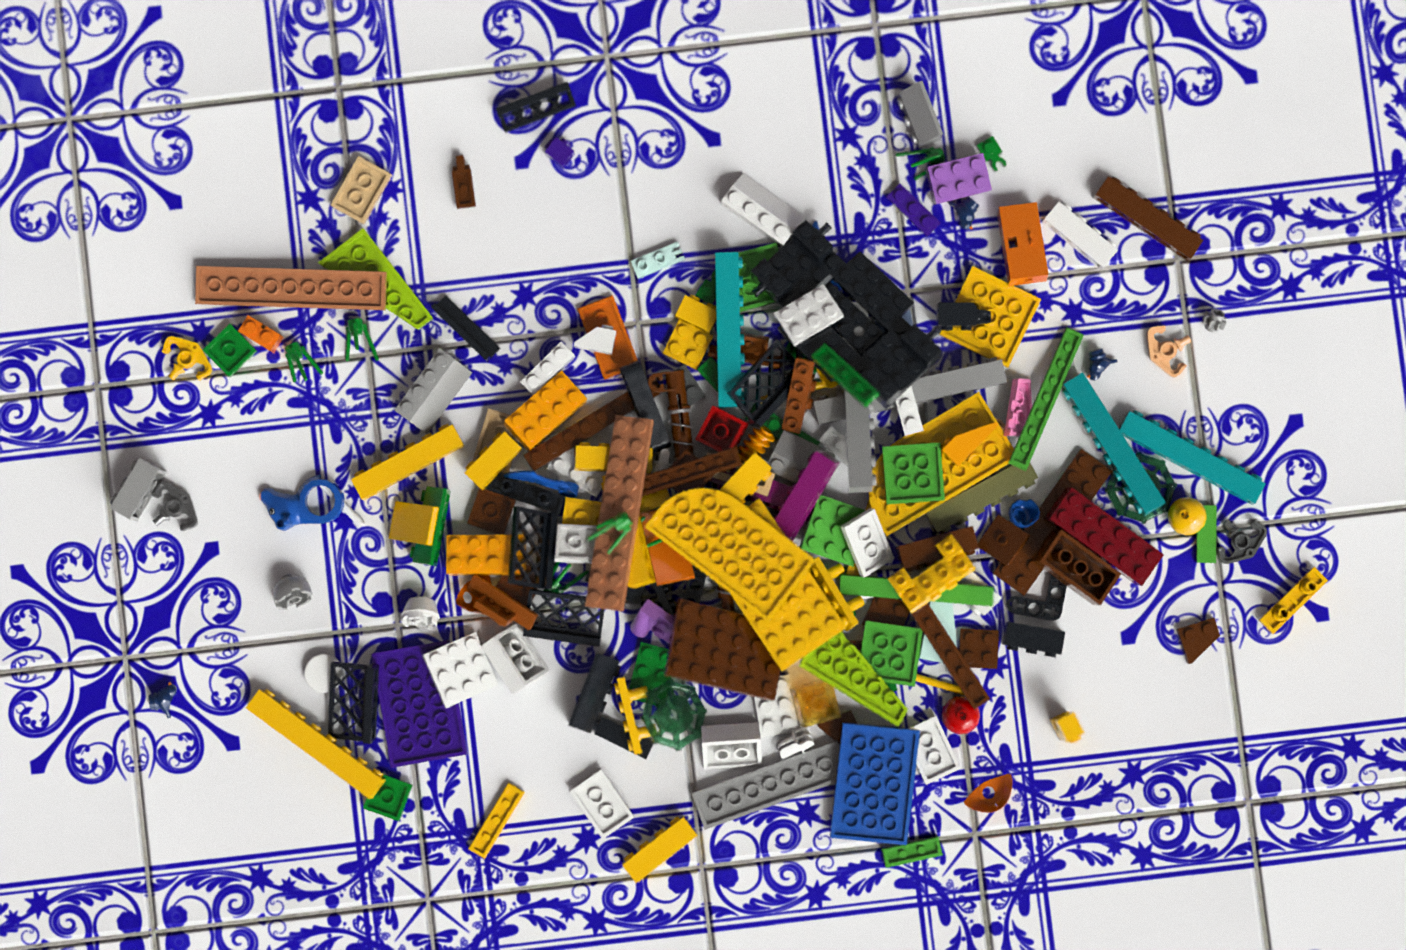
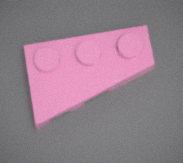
[1004,378,1032,437]

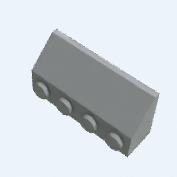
[394,348,472,434]

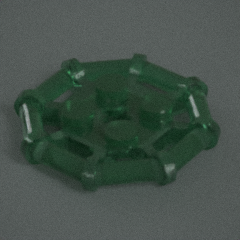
[1105,452,1177,524]
[640,678,707,751]

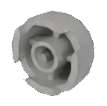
[273,574,313,610]

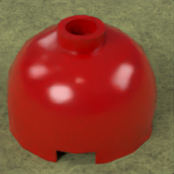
[941,696,980,735]

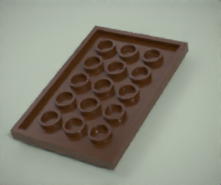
[664,599,780,701]

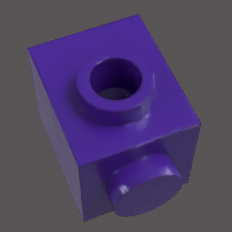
[544,137,575,169]

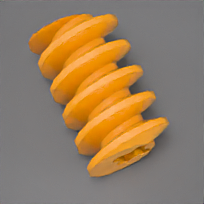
[739,425,775,462]

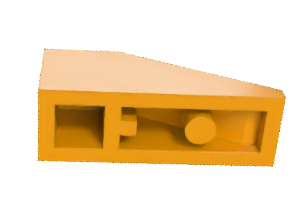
[941,422,999,467]

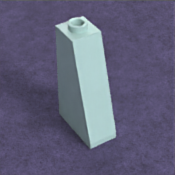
[919,601,957,663]

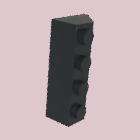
[568,653,621,733]

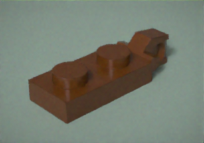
[452,155,476,210]

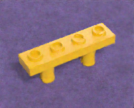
[809,557,864,632]
[1259,567,1328,634]
[614,677,658,755]

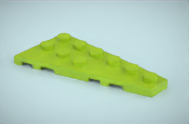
[798,631,908,727]

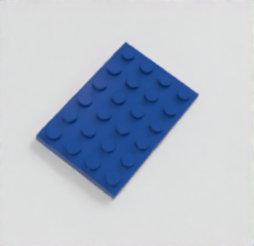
[830,722,920,845]

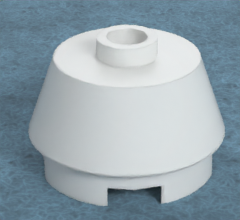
[401,596,440,630]

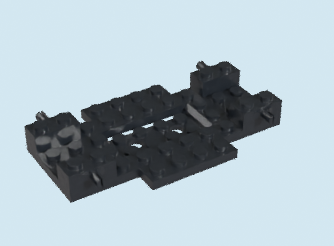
[751,220,942,409]

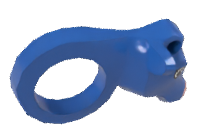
[259,475,345,531]

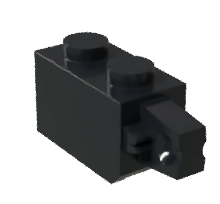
[937,302,991,331]

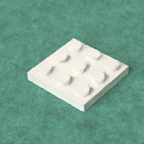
[422,632,498,708]

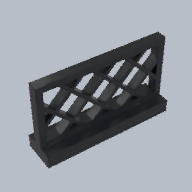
[727,340,795,427]
[508,506,558,590]
[523,589,605,647]
[328,661,379,744]

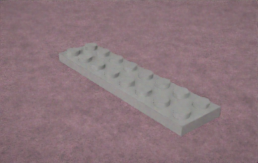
[692,741,840,830]

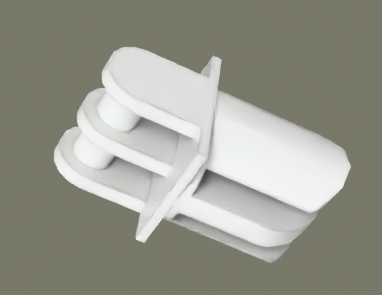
[651,449,672,473]
[776,726,814,759]

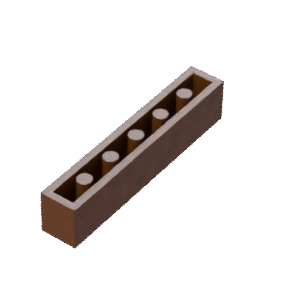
[1093,176,1203,262]

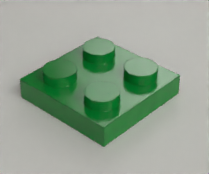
[203,324,257,378]
[363,774,413,822]

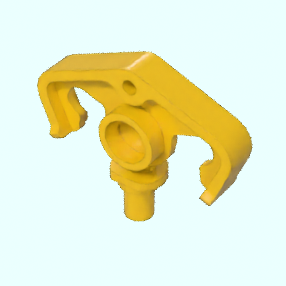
[162,336,213,381]

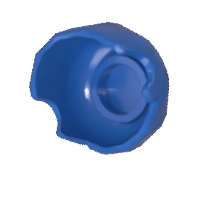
[1008,499,1040,528]

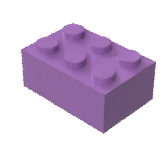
[925,153,992,205]

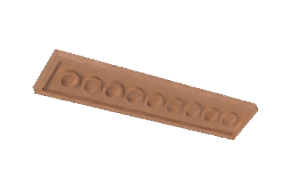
[195,266,387,310]
[585,415,654,612]

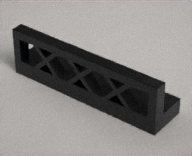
[496,81,576,133]
[431,295,501,363]

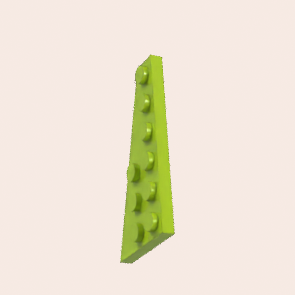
[318,228,433,330]

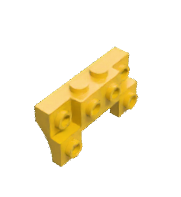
[887,534,976,613]

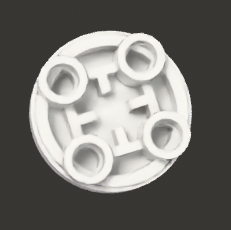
[304,654,344,693]

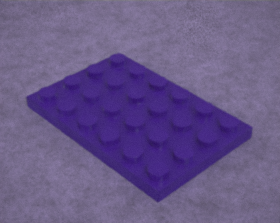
[372,640,468,768]

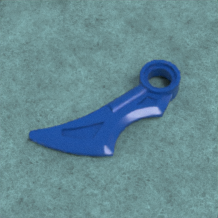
[504,470,579,498]

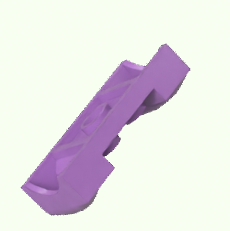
[630,599,674,643]

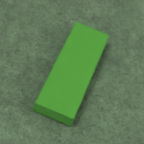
[1196,505,1217,563]
[882,836,943,868]

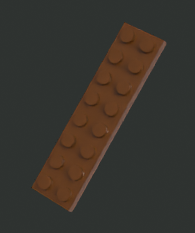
[992,449,1112,596]

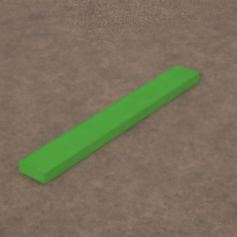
[1008,327,1084,471]
[840,574,994,607]

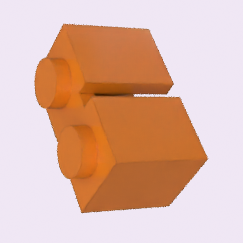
[238,315,284,353]

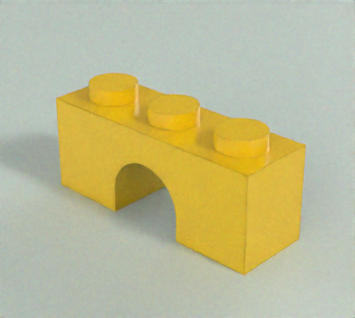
[1049,711,1084,743]

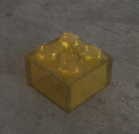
[790,680,841,727]

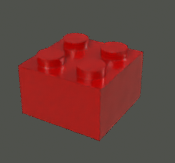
[695,405,749,452]

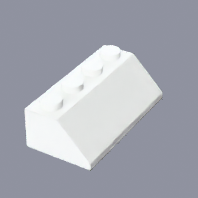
[721,173,805,248]

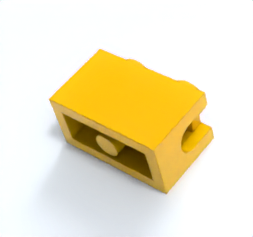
[675,294,717,334]

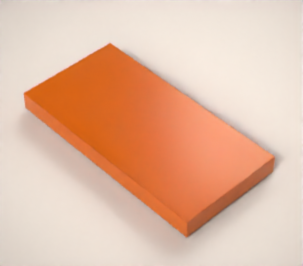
[577,295,638,380]
[640,510,695,586]

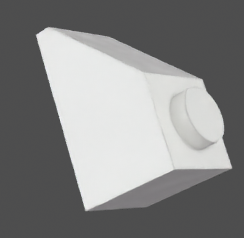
[574,325,617,355]

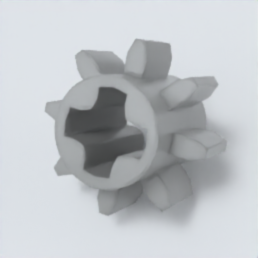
[1202,309,1227,333]

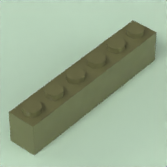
[925,463,1038,534]

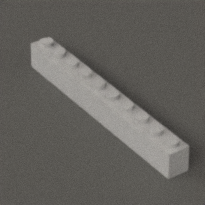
[842,302,876,493]
[814,357,1007,425]

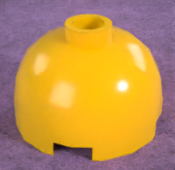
[1168,497,1207,535]

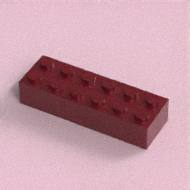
[1044,487,1164,586]

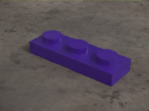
[886,183,941,237]

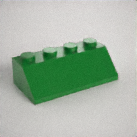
[410,486,451,567]

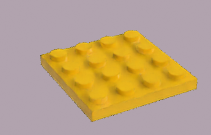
[939,266,1041,368]

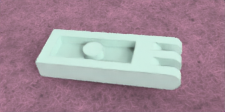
[631,242,686,279]

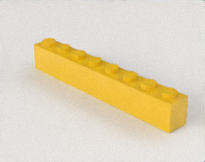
[246,688,386,799]

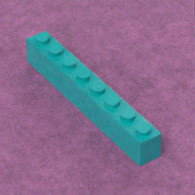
[715,252,745,408]
[1061,373,1165,516]
[1119,410,1266,505]

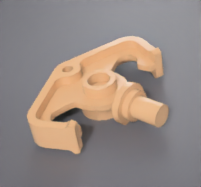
[1147,326,1191,377]

